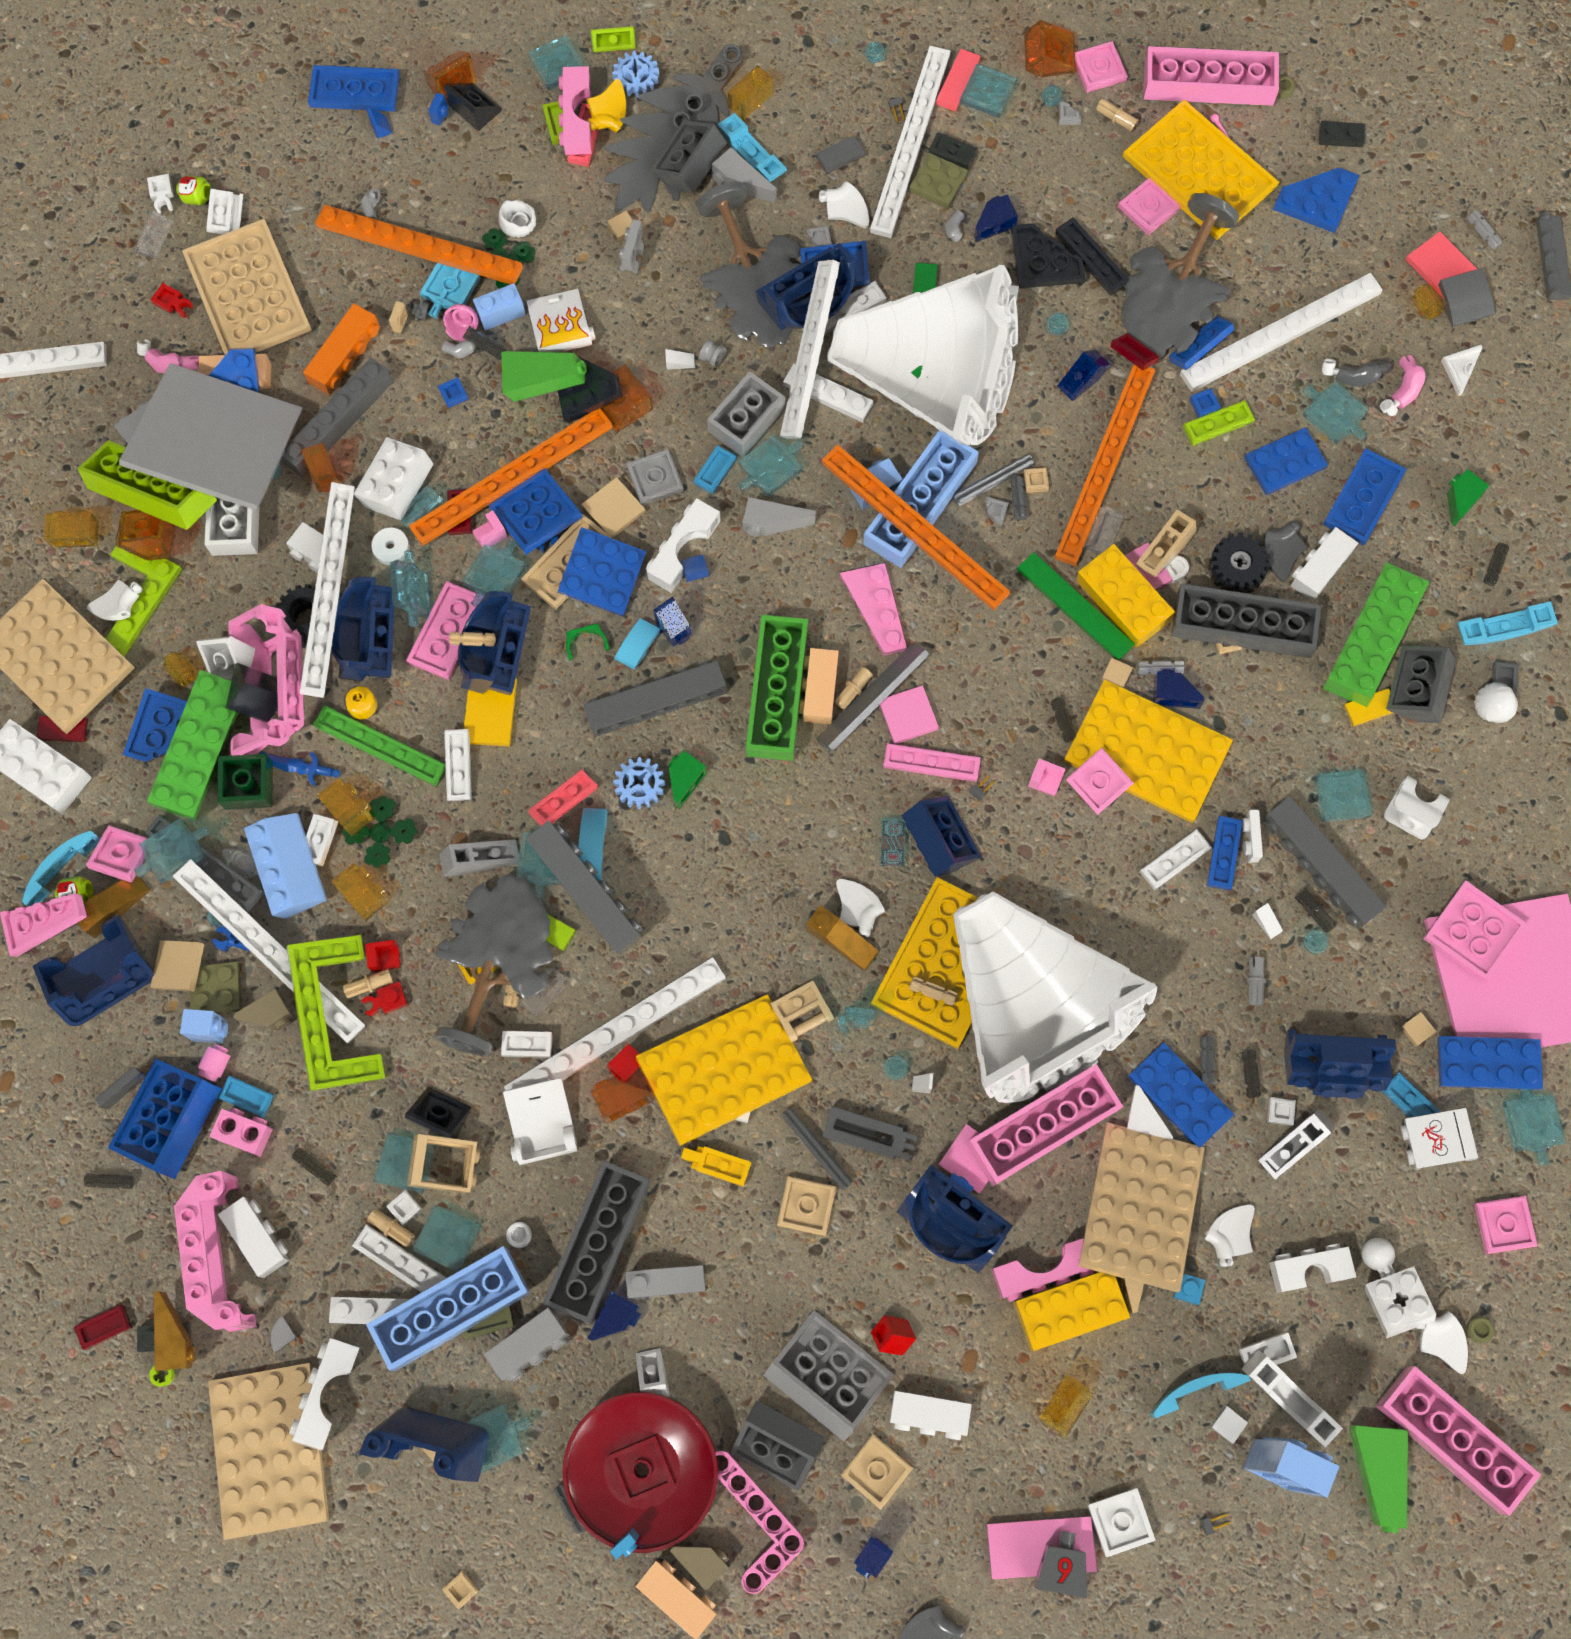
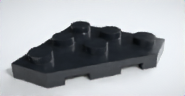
[1011,223,1085,289]
[557,352,623,423]

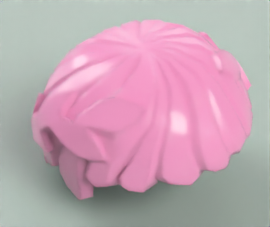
[443,304,478,341]

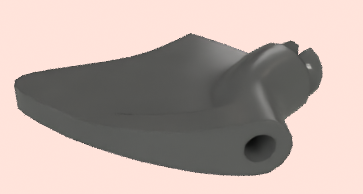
[1263,521,1308,582]
[899,1604,965,1639]

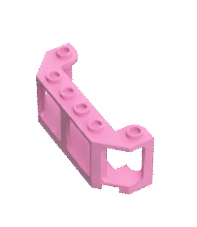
[228,604,304,756]
[174,1171,257,1332]

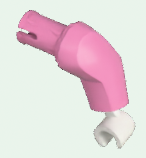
[137,339,199,373]
[1380,355,1425,416]

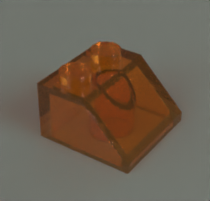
[1024,20,1076,77]
[424,50,477,100]
[600,364,653,434]
[116,510,175,561]
[591,1079,652,1124]

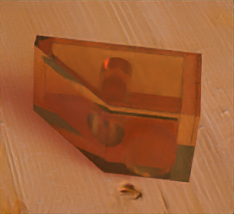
[301,443,340,493]

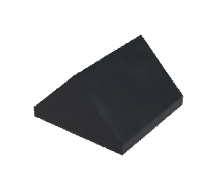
[444,83,502,131]
[226,663,278,723]
[405,1087,471,1139]

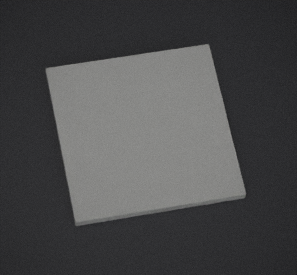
[120,363,303,511]

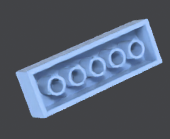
[863,430,979,568]
[366,1246,531,1371]
[1243,1437,1340,1498]

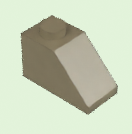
[232,989,295,1030]
[670,1545,729,1591]

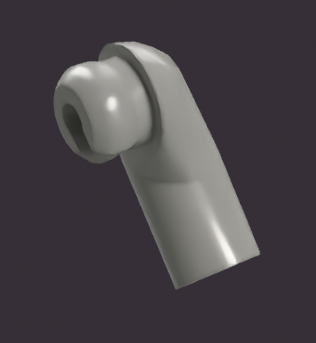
[361,188,381,220]
[945,210,964,242]
[442,339,476,359]

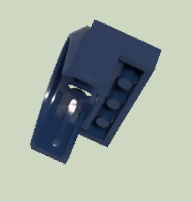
[756,243,857,331]

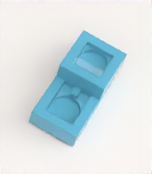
[615,618,660,670]

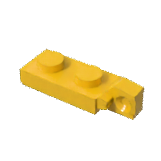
[681,1146,751,1187]

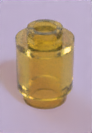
[1412,285,1443,320]
[163,652,197,687]

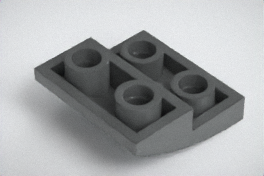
[1438,268,1495,327]

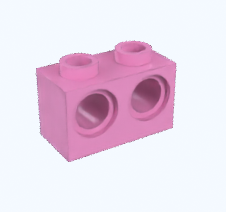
[209,1107,273,1157]

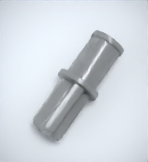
[1247,957,1267,1006]

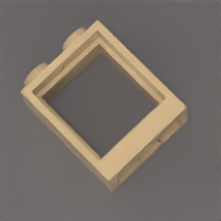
[407,1134,480,1194]

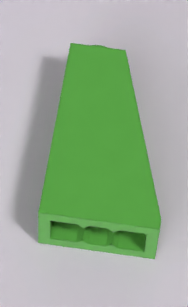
[501,351,587,402]
[1349,1425,1408,1533]

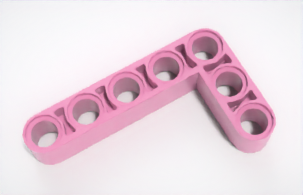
[716,1450,804,1594]

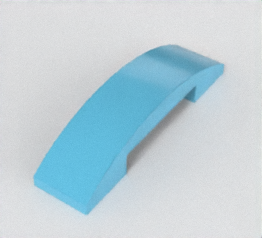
[718,113,787,182]
[1457,601,1558,645]
[578,808,607,881]
[22,831,100,907]
[1150,1373,1251,1418]

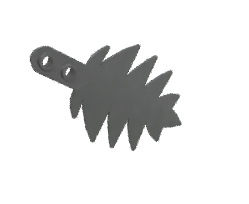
[604,44,742,212]

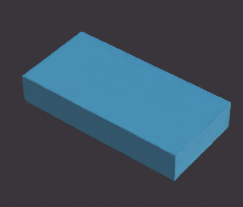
[693,445,737,495]
[218,1076,275,1118]

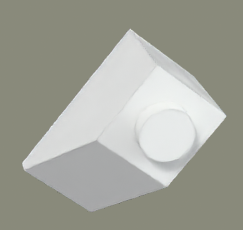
[636,1348,670,1397]

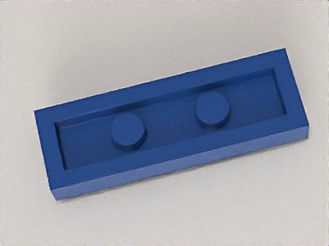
[1169,316,1234,370]
[1206,816,1243,891]

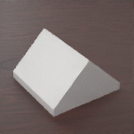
[196,636,255,681]

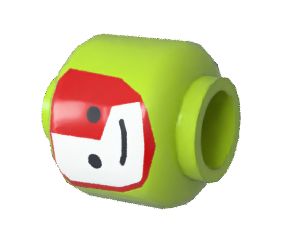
[176,175,211,206]
[54,875,94,903]

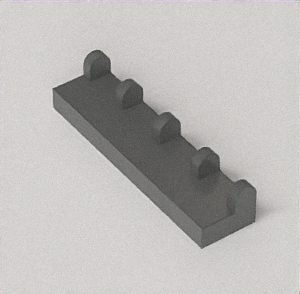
[1536,212,1571,300]

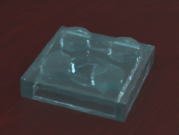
[528,35,584,90]
[960,64,1017,118]
[1315,769,1372,822]
[373,1133,436,1194]
[412,1204,481,1272]

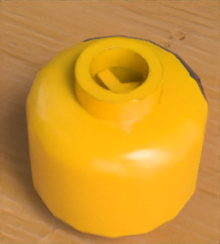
[344,686,377,720]

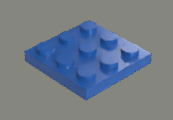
[488,468,583,555]
[557,527,646,617]

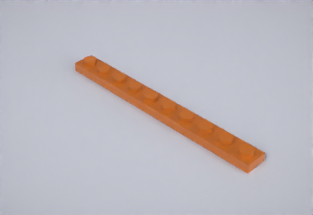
[315,205,523,285]
[1054,365,1156,567]
[409,408,613,547]
[822,444,1010,611]

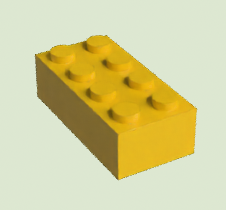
[1076,544,1175,649]
[1013,1272,1130,1352]

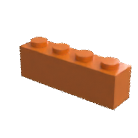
[303,303,380,395]

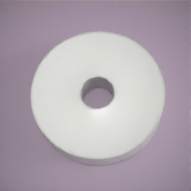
[372,528,410,565]

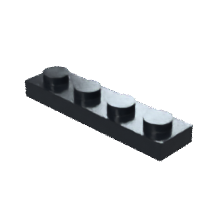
[1055,217,1129,296]

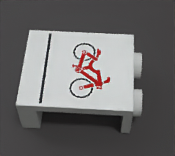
[1400,1108,1478,1170]

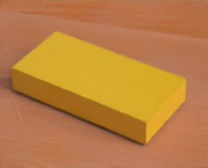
[1344,688,1393,727]

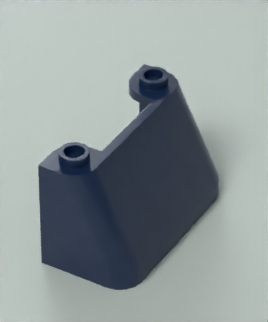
[33,914,154,1026]
[360,1407,489,1482]

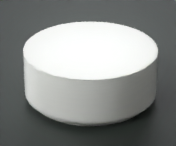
[506,1222,532,1248]

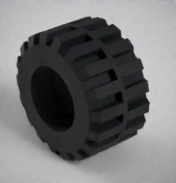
[276,584,315,648]

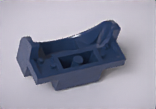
[331,577,395,681]
[458,591,531,695]
[1284,1029,1396,1099]
[896,1165,1013,1273]

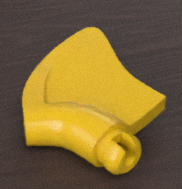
[587,79,626,133]

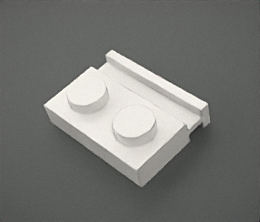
[206,189,243,234]

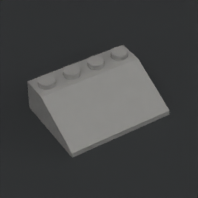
[763,1310,894,1441]

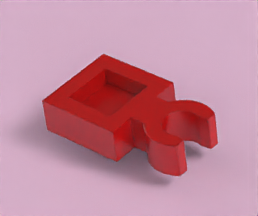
[150,283,193,318]
[361,982,408,1016]

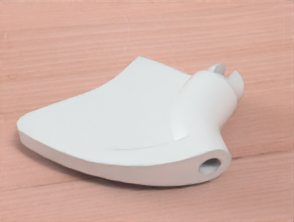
[819,181,869,229]
[87,580,143,620]
[836,879,885,937]
[1204,1205,1254,1267]
[1416,1311,1468,1374]

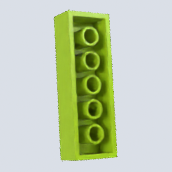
[77,440,217,530]

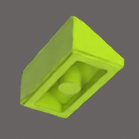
[591,26,636,53]

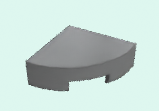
[1058,102,1081,125]
[807,226,832,246]
[985,497,1009,526]
[271,1316,298,1353]

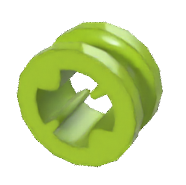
[149,1366,175,1387]

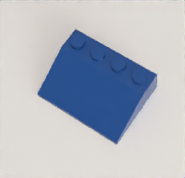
[108,1058,222,1180]

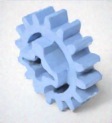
[612,51,659,97]
[613,757,665,809]

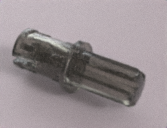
[463,325,507,360]
[1295,888,1336,933]

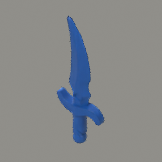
[259,751,341,787]

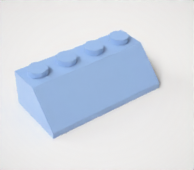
[244,813,327,919]

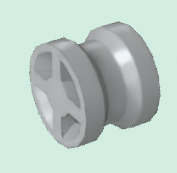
[699,339,726,368]

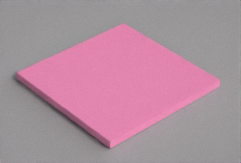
[1424,894,1571,1048]

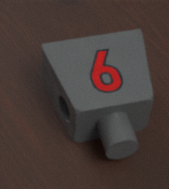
[1034,1531,1087,1598]

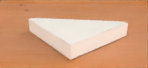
[1441,345,1483,396]
[1127,1085,1173,1140]

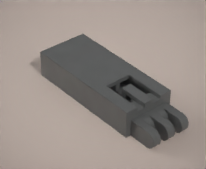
[822,1107,919,1161]

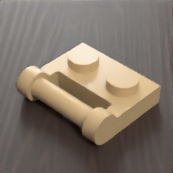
[770,980,834,1042]

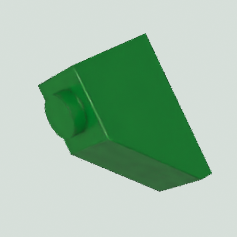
[1447,469,1489,526]
[669,750,707,809]

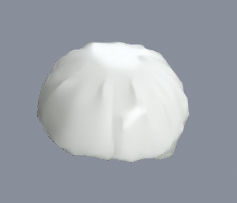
[498,200,536,238]
[1474,682,1518,723]

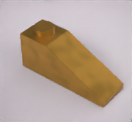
[77,875,151,938]
[806,905,879,971]
[154,1291,196,1371]

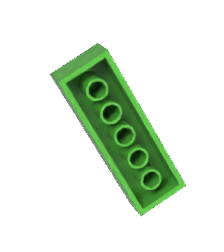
[1323,562,1430,707]
[746,615,808,761]
[147,670,239,822]

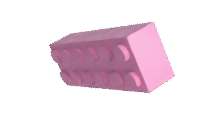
[1143,46,1279,106]
[966,1064,1123,1186]
[1376,1366,1541,1516]

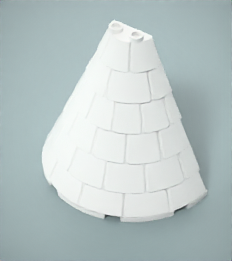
[827,265,1018,446]
[953,892,1157,1103]

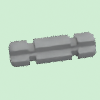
[1468,210,1503,249]
[1138,660,1184,675]

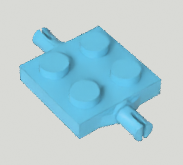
[420,263,481,319]

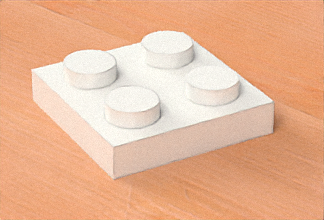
[1087,1488,1156,1557]

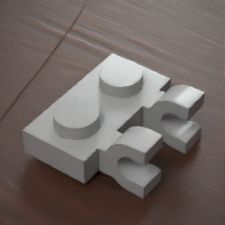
[619,219,644,274]

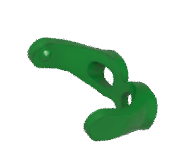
[566,624,610,661]

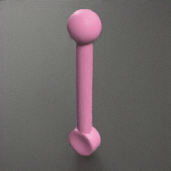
[1210,114,1237,145]

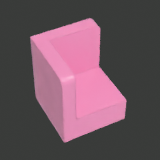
[473,510,507,550]
[1028,759,1065,796]

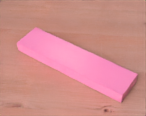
[883,743,981,782]

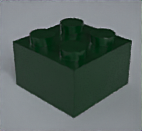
[217,754,273,810]

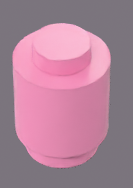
[197,1044,231,1083]

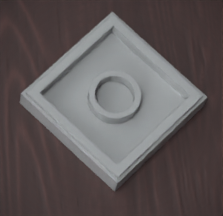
[626,449,684,505]

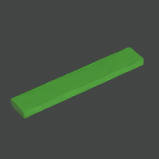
[312,705,446,787]

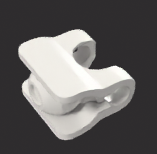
[1384,775,1450,840]

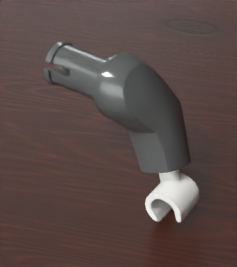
[1322,359,1392,387]

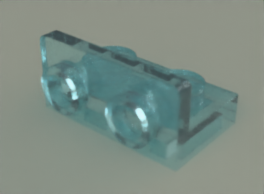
[838,1007,875,1037]

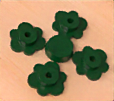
[482,229,535,289]
[342,796,418,869]

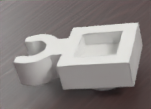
[147,174,174,214]

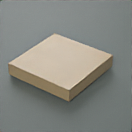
[581,477,646,538]
[150,940,204,992]
[777,1176,836,1237]
[841,1434,913,1510]

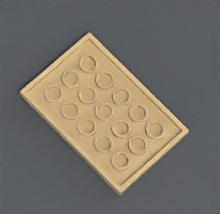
[182,219,312,355]
[0,578,135,734]
[1078,1122,1205,1293]
[208,1363,329,1540]

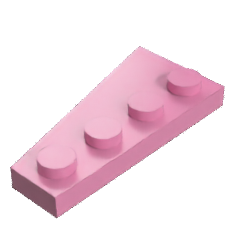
[840,563,907,656]
[0,894,87,957]

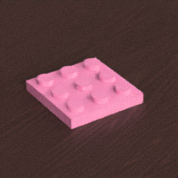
[1423,881,1527,983]

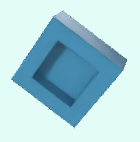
[1173,1274,1205,1306]
[610,1528,640,1560]

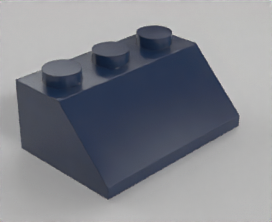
[902,796,982,877]

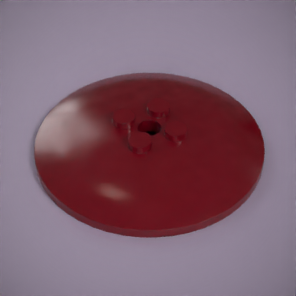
[562,1392,719,1553]

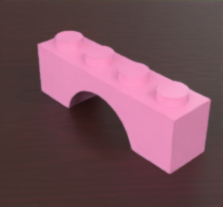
[559,66,591,155]
[991,1239,1095,1302]

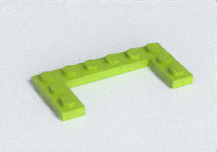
[106,536,182,657]
[287,935,385,1091]

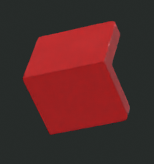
[365,940,401,972]
[606,1043,640,1085]
[871,1315,916,1356]

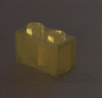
[727,65,774,120]
[44,510,99,548]
[317,778,373,836]
[331,863,388,921]
[1039,1374,1093,1440]

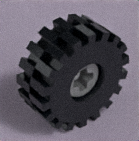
[1208,533,1270,593]

